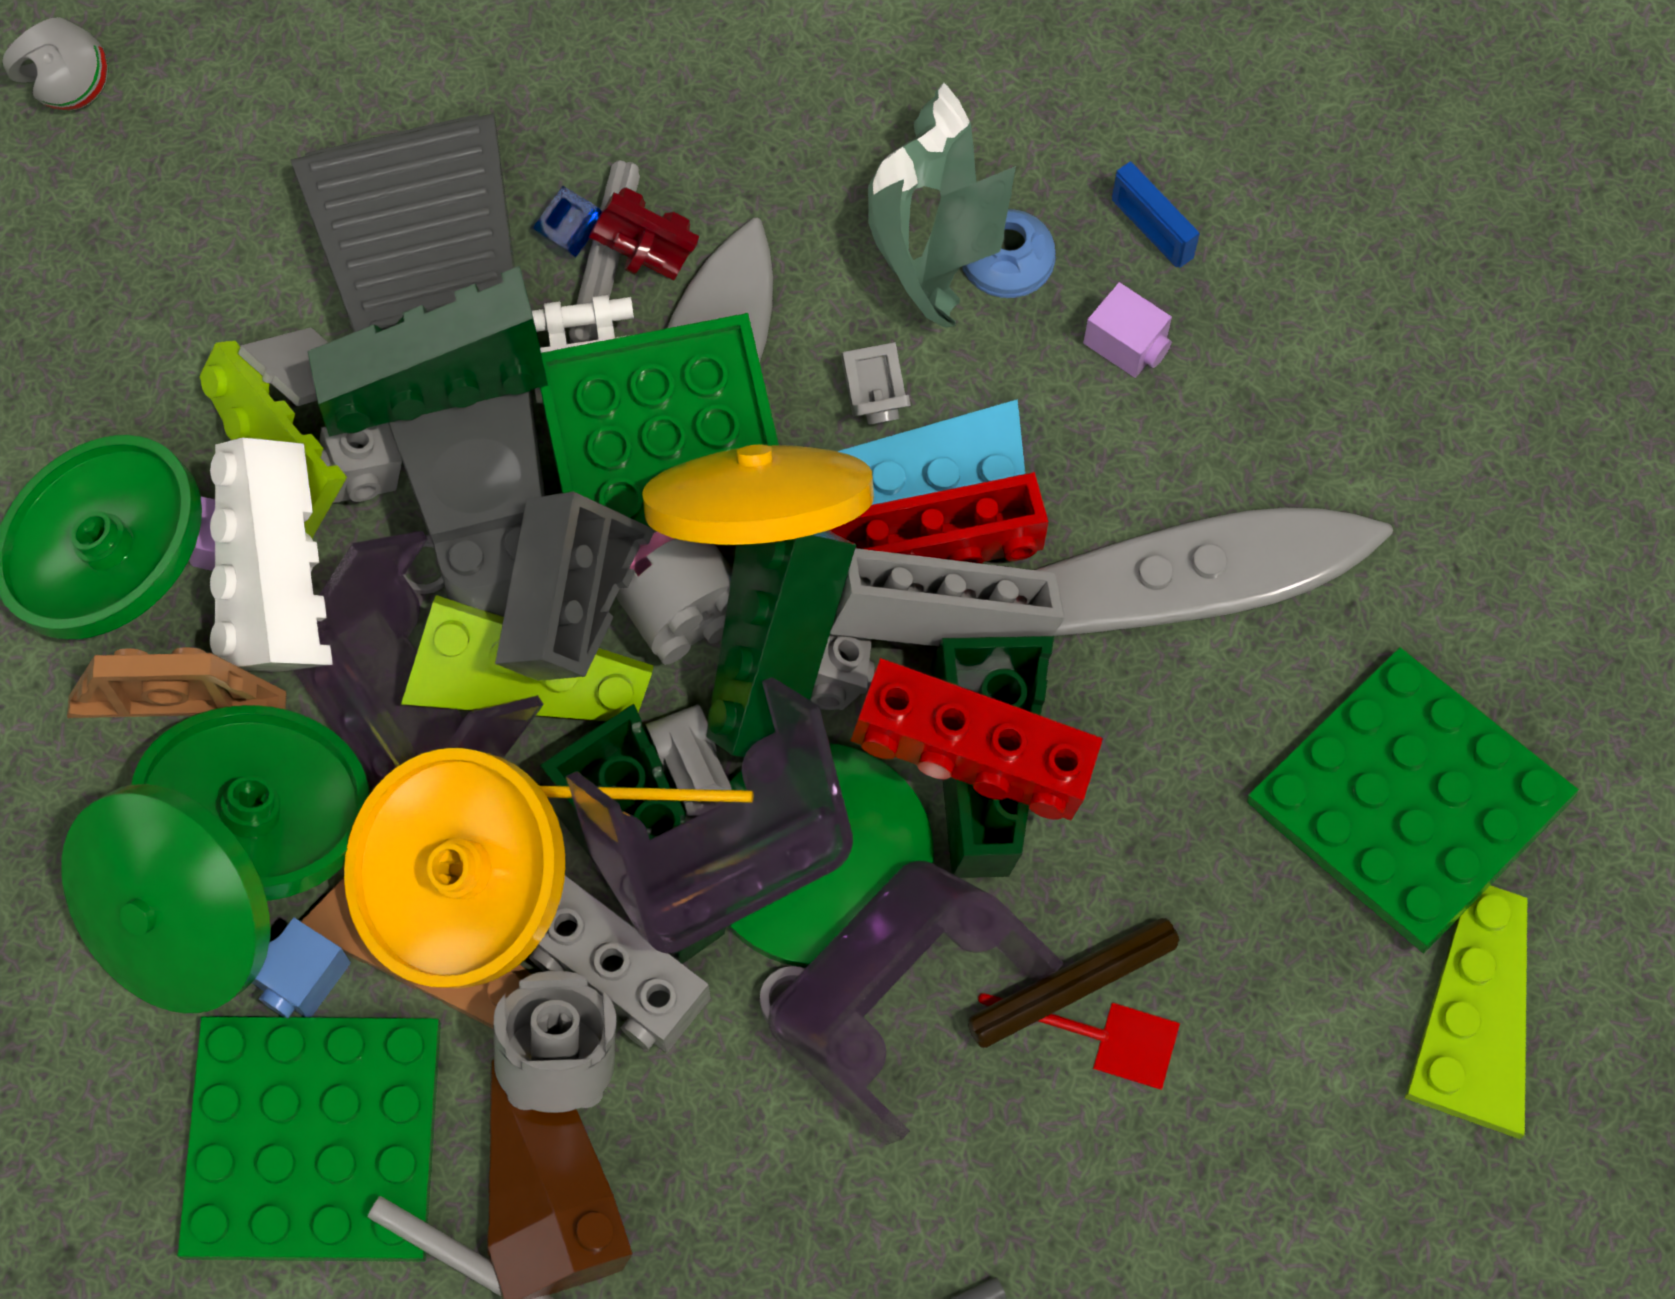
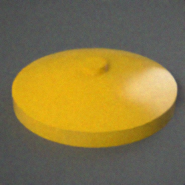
[642,445,874,545]
[344,748,565,988]

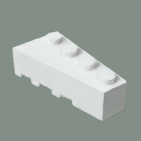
[210,438,333,672]

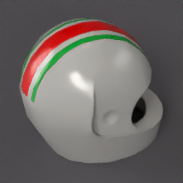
[2,17,109,111]

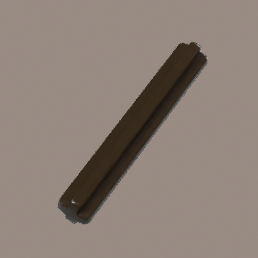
[968,918,1180,1048]

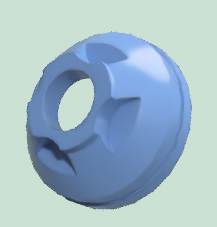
[962,209,1055,298]

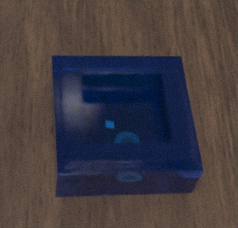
[533,186,602,258]

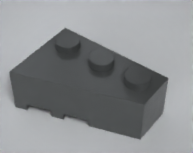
[495,492,655,681]

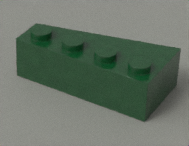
[307,265,548,437]
[706,530,856,764]
[931,636,1054,878]
[540,704,729,964]

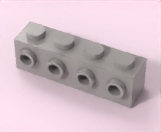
[830,548,1065,646]
[529,876,711,1053]

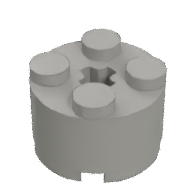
[616,539,733,665]
[494,971,616,1113]

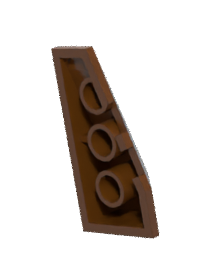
[487,1059,633,1299]

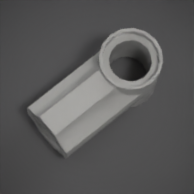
[645,704,732,819]

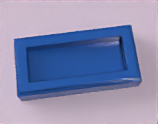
[1112,161,1200,268]

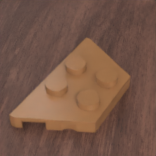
[67,647,287,718]

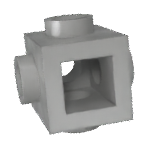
[319,423,402,503]
[810,634,875,710]

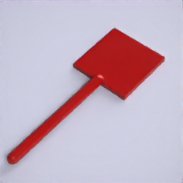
[978,993,1180,1090]

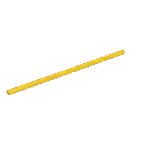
[539,786,754,803]

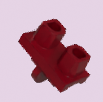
[589,187,699,280]

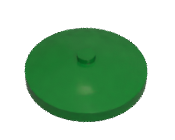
[0,435,202,639]
[131,705,369,901]
[702,743,934,969]
[61,784,270,1013]

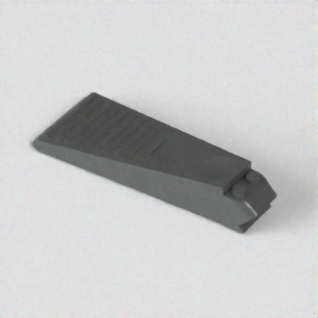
[290,113,545,617]

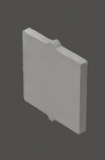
[238,327,328,406]

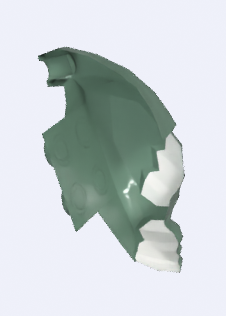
[868,83,1016,328]

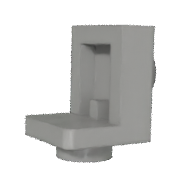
[841,342,911,425]

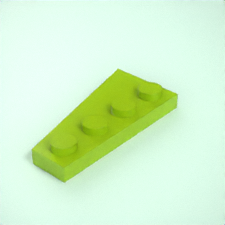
[199,340,347,538]
[401,595,654,721]
[1405,886,1528,1139]

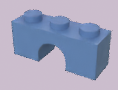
[252,917,351,1019]

